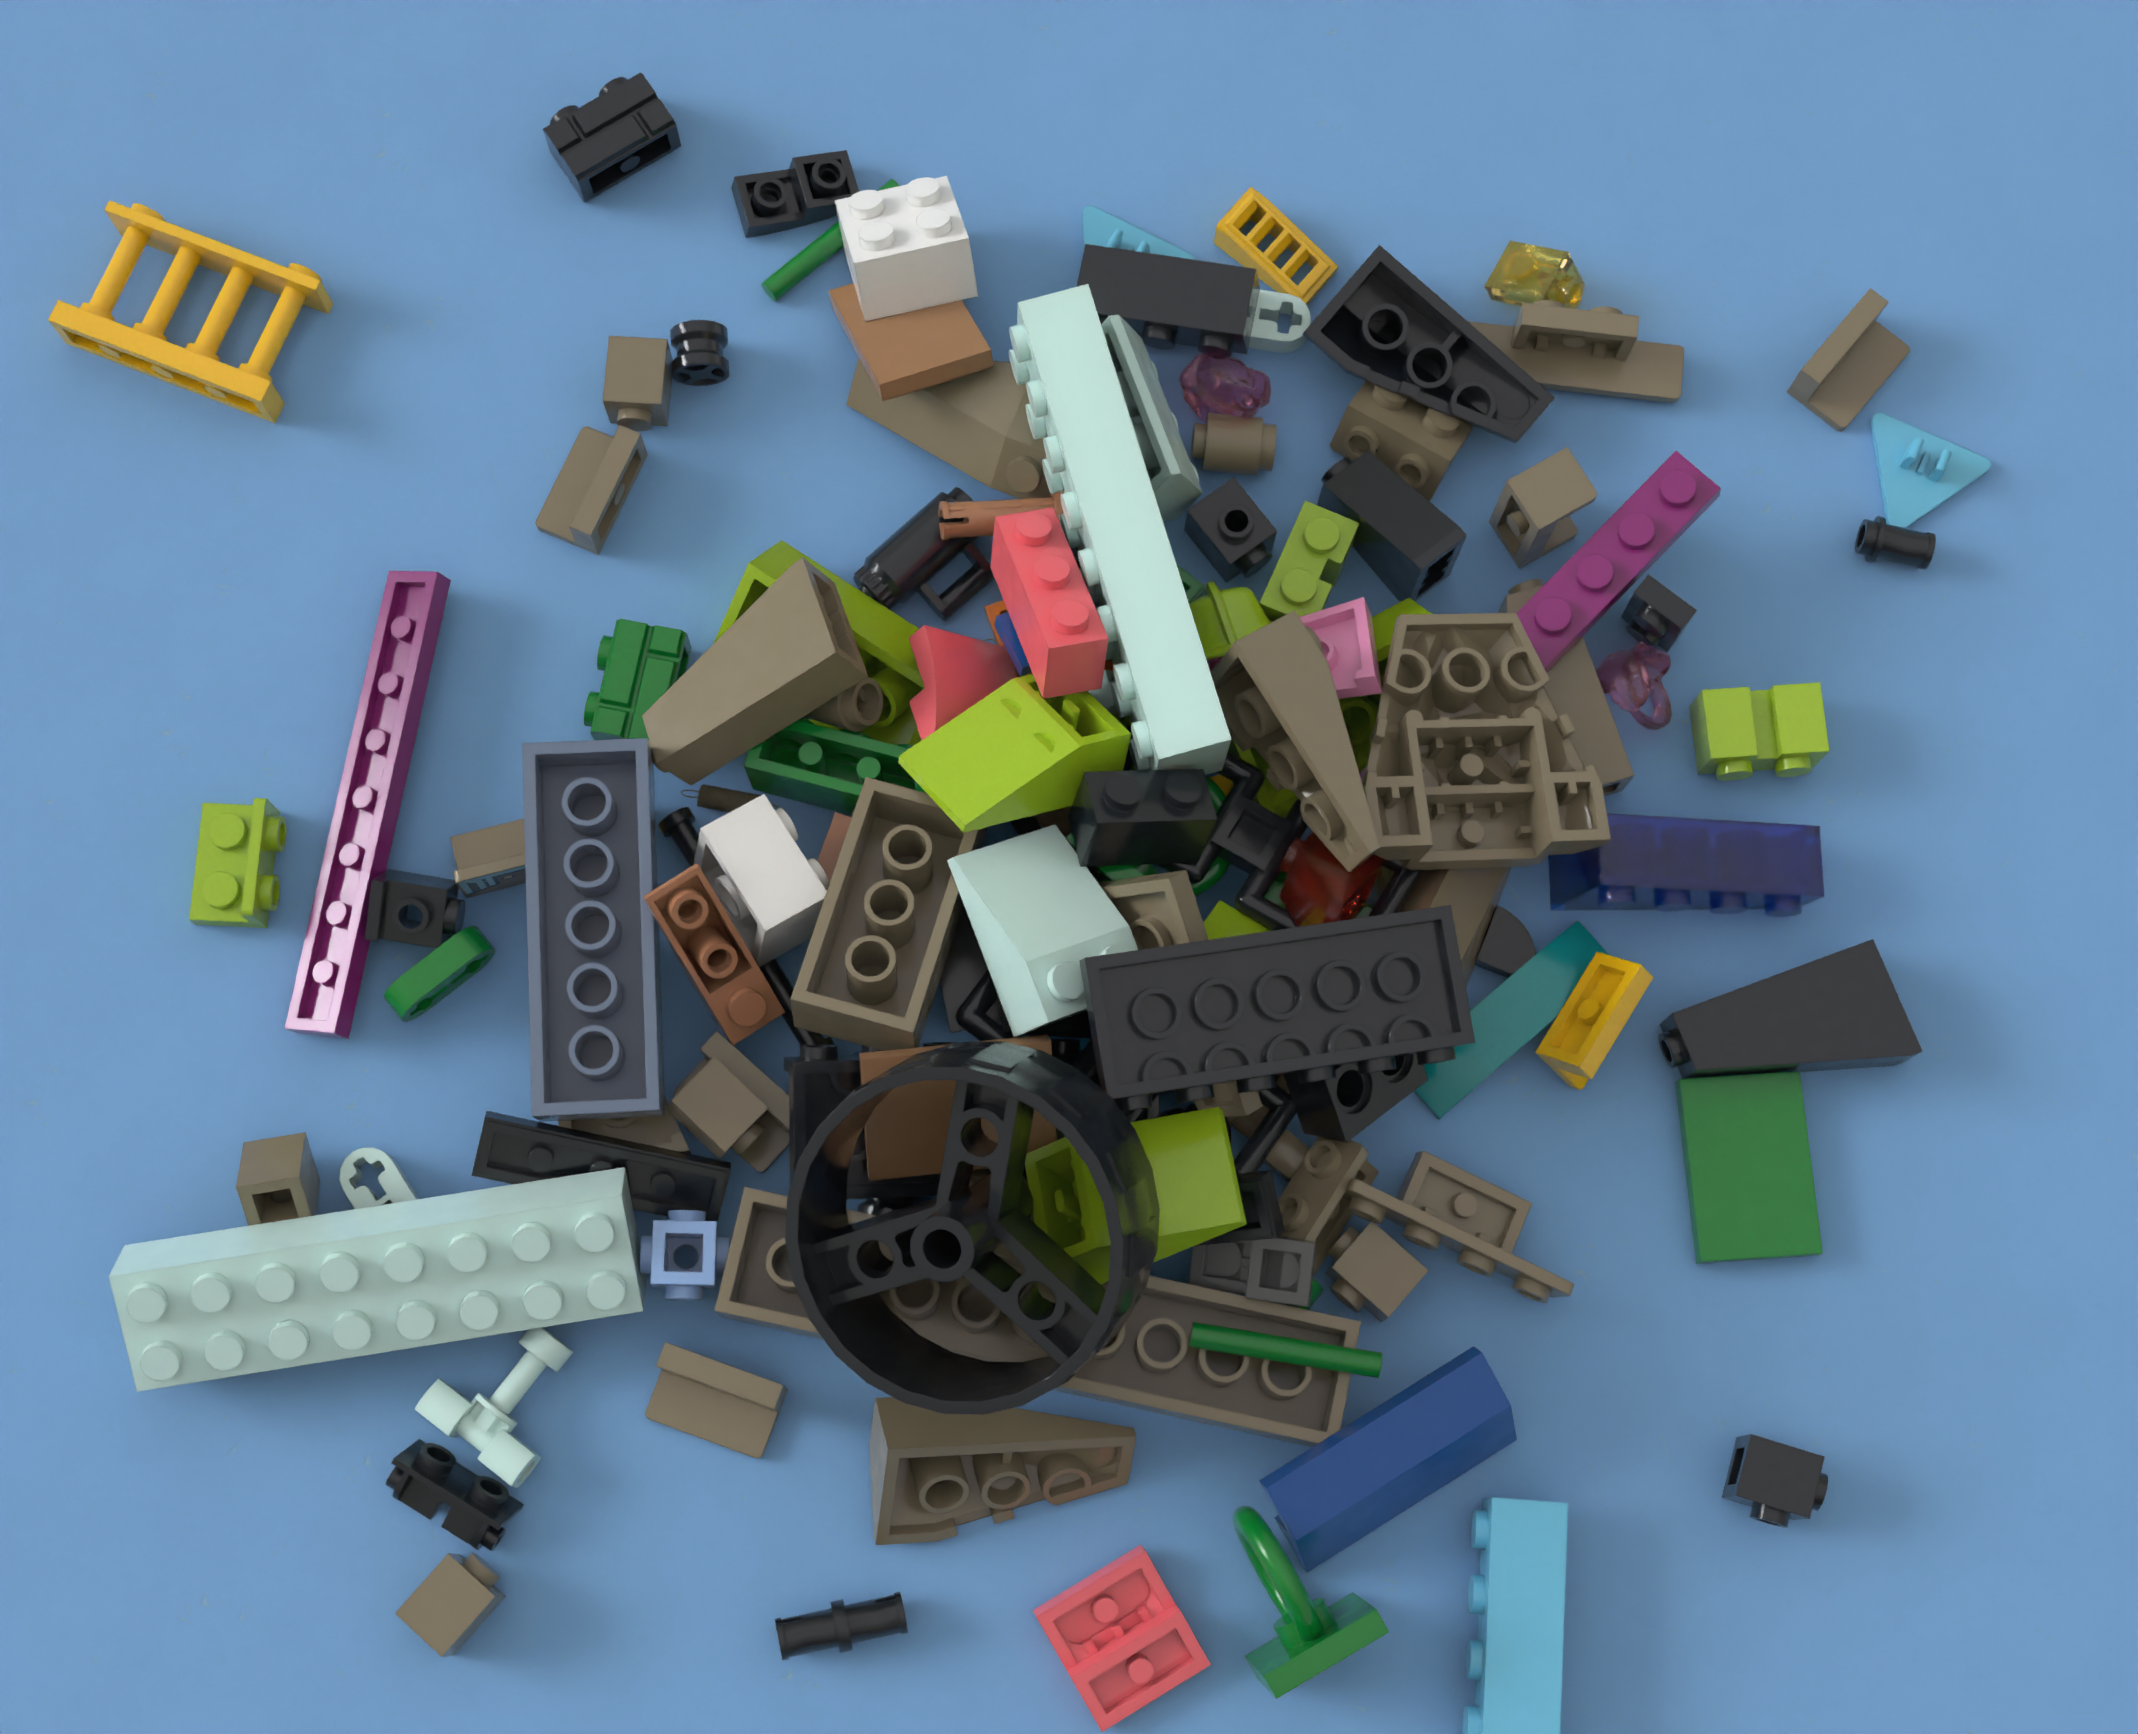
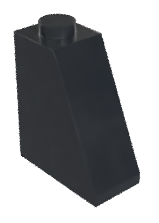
[1317,451,1467,602]

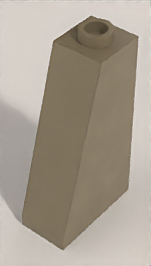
[642,558,868,786]
[1498,579,1634,796]

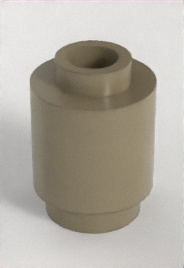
[1191,412,1277,476]

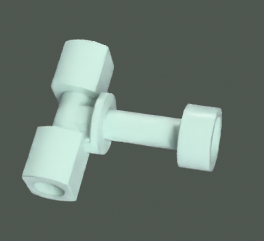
[415,1328,573,1488]

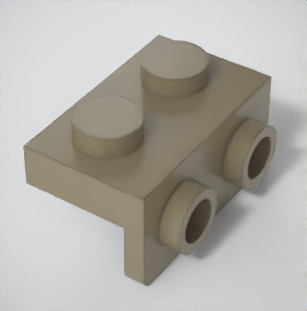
[1330,381,1474,501]
[1278,1137,1379,1275]

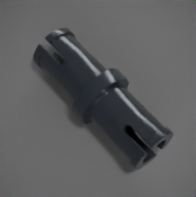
[775,1592,908,1660]

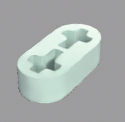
[1249,289,1311,353]
[339,1148,419,1209]

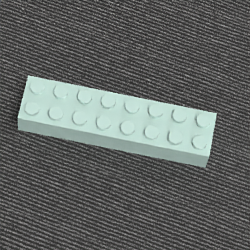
[1009,284,1231,775]
[109,1167,646,1392]

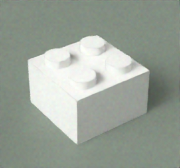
[835,176,978,322]
[693,794,830,967]

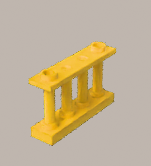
[48,200,333,423]

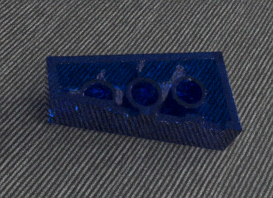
[1548,813,1824,917]

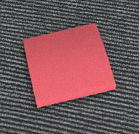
[909,625,1017,740]
[1032,1545,1211,1732]

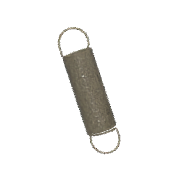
[681,784,779,812]

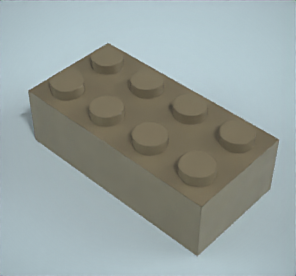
[790,777,985,1051]

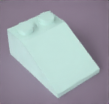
[947,824,1138,1037]

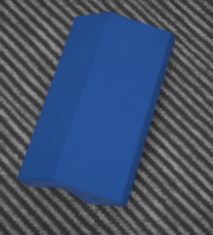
[1259,1346,1517,1572]

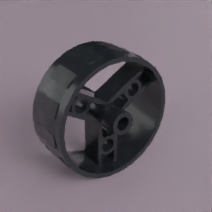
[785,1041,1160,1415]

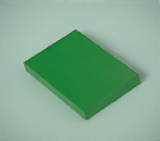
[1675,1071,1823,1264]

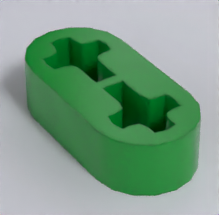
[384,926,495,1022]

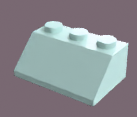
[1101,315,1203,521]

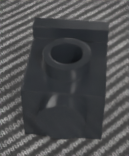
[365,869,465,948]

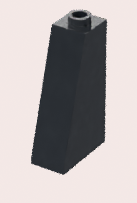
[1658,939,1923,1079]

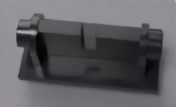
[386,1439,524,1551]

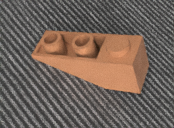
[643,863,785,1045]

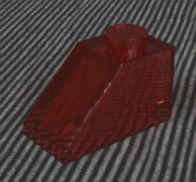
[1279,832,1385,927]

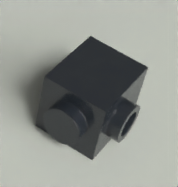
[1184,477,1277,583]
[1722,1434,1828,1528]

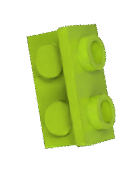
[189,798,287,928]

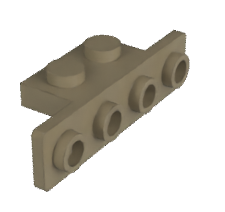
[1468,300,1684,403]
[1342,1151,1575,1303]

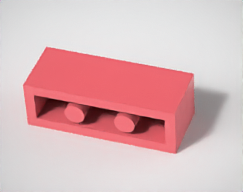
[990,507,1109,699]

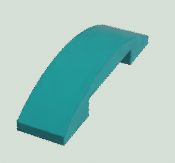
[1413,920,1609,1120]

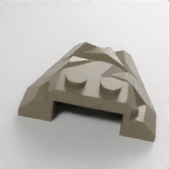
[1362,613,1611,870]

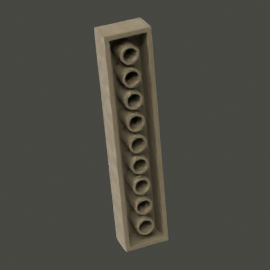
[714,1187,1361,1447]

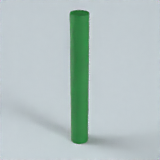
[761,179,900,302]
[1189,1322,1383,1378]

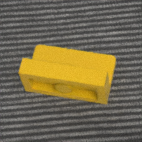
[1535,952,1654,1090]

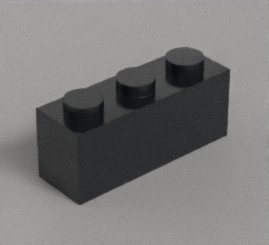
[1077,244,1260,358]

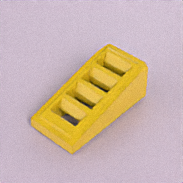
[1214,187,1338,305]

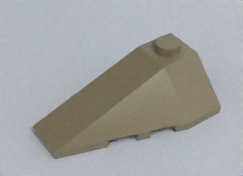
[1210,610,1380,872]
[869,1397,1136,1545]

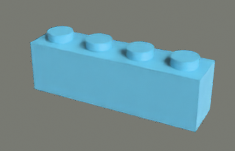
[1462,1497,1568,1734]

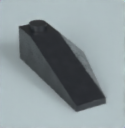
[1302,245,1555,443]

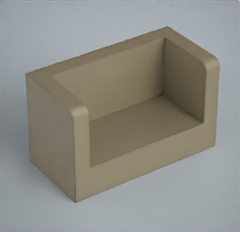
[1489,447,1597,569]

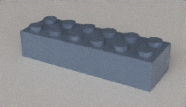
[522,738,665,1122]

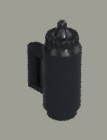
[853,487,994,621]

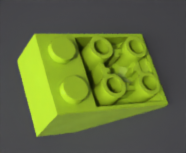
[898,674,1131,833]
[1025,1107,1247,1284]

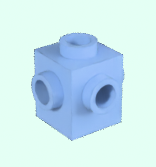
[640,1210,730,1300]

